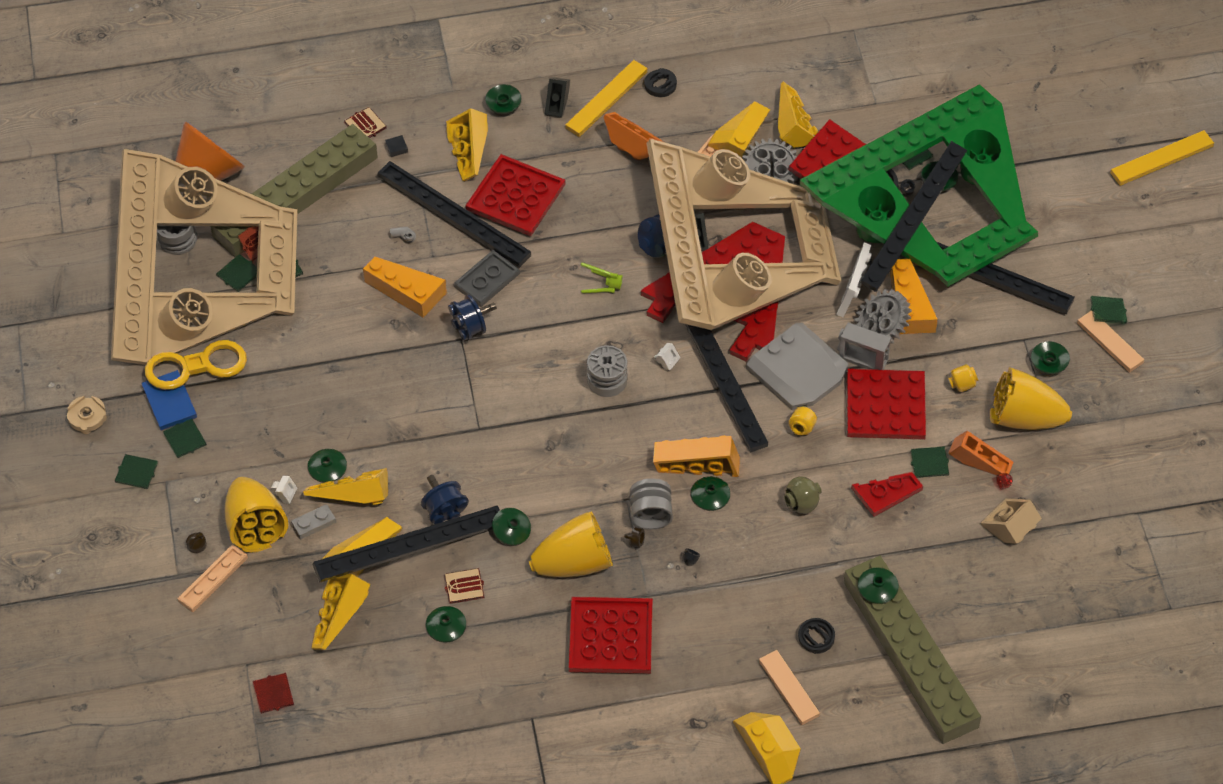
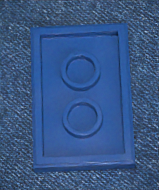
[141,370,197,430]

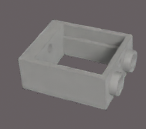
[837,322,891,370]

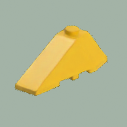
[778,81,818,147]
[708,101,770,158]
[446,108,488,181]
[303,468,388,505]
[322,517,402,577]
[312,574,370,650]

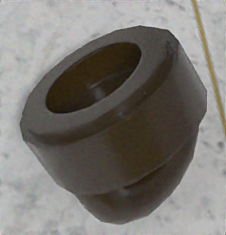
[624,527,645,548]
[186,532,207,553]

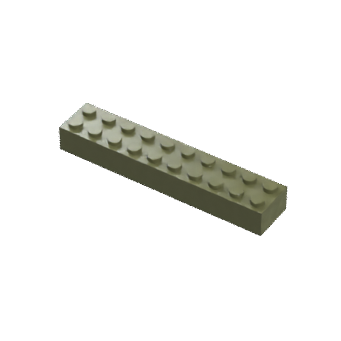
[210,124,378,258]
[844,555,981,744]

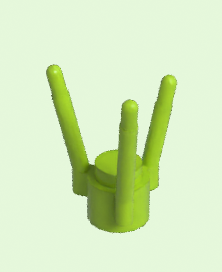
[581,262,623,293]

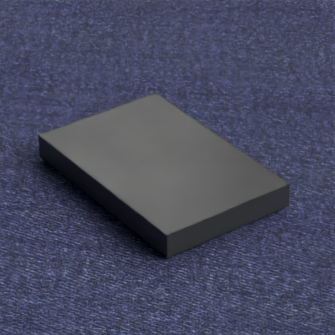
[454,250,520,307]

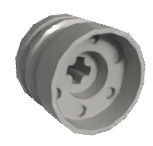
[157,226,197,255]
[587,345,628,397]
[630,478,673,530]

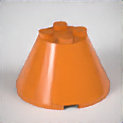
[176,122,245,181]

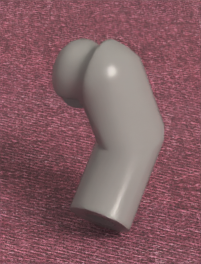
[390,227,416,242]

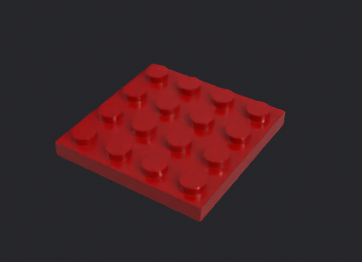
[788,119,866,179]
[466,154,566,236]
[847,369,926,440]
[569,597,653,674]

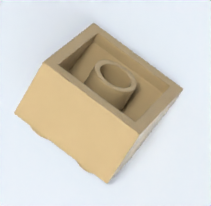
[981,499,1042,544]

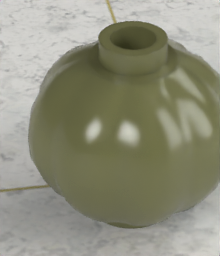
[784,476,822,514]

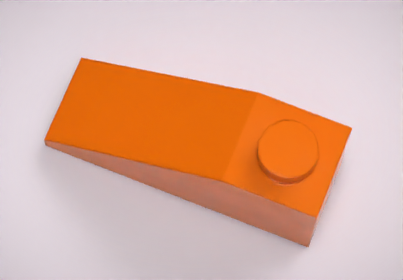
[948,431,1014,479]

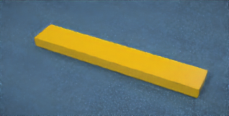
[565,60,648,137]
[1110,130,1214,186]

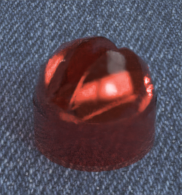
[996,473,1013,490]

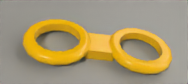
[145,340,247,390]

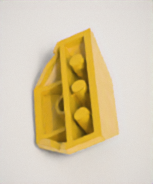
[733,712,801,784]

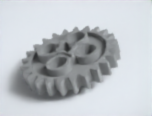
[742,138,798,184]
[854,289,912,344]

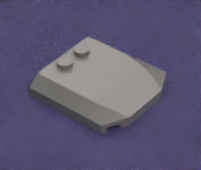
[746,323,849,410]

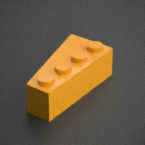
[363,257,447,318]
[890,259,938,334]
[653,435,740,477]

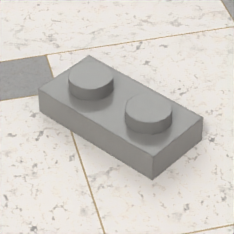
[291,504,336,539]

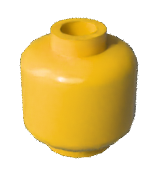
[948,364,979,392]
[789,407,817,436]

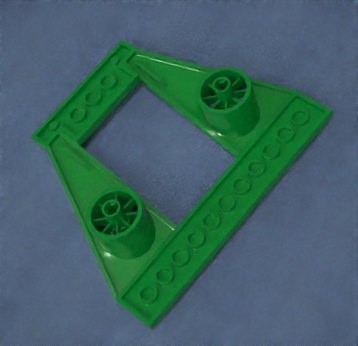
[800,84,1038,287]

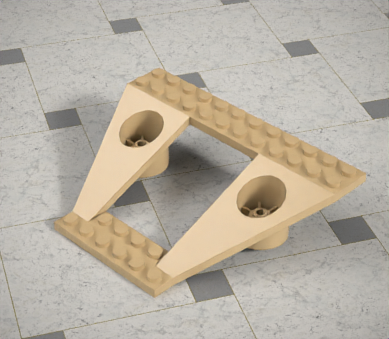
[647,139,841,330]
[111,149,297,365]

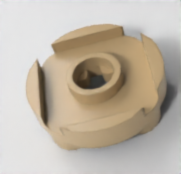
[67,396,107,434]

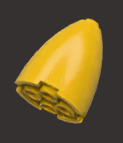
[990,367,1072,430]
[225,477,288,552]
[529,511,613,577]

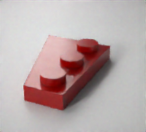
[851,472,923,517]

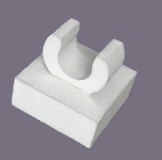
[654,343,681,371]
[271,476,297,504]

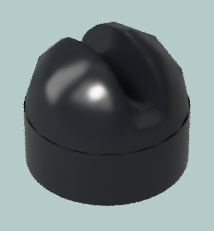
[900,179,915,196]
[683,548,700,565]

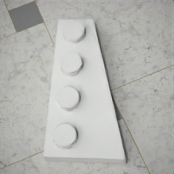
[836,242,872,317]

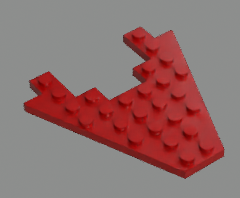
[641,221,785,362]

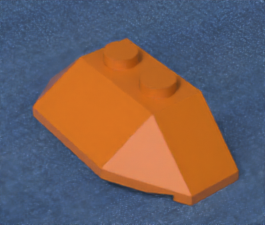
[604,112,664,160]

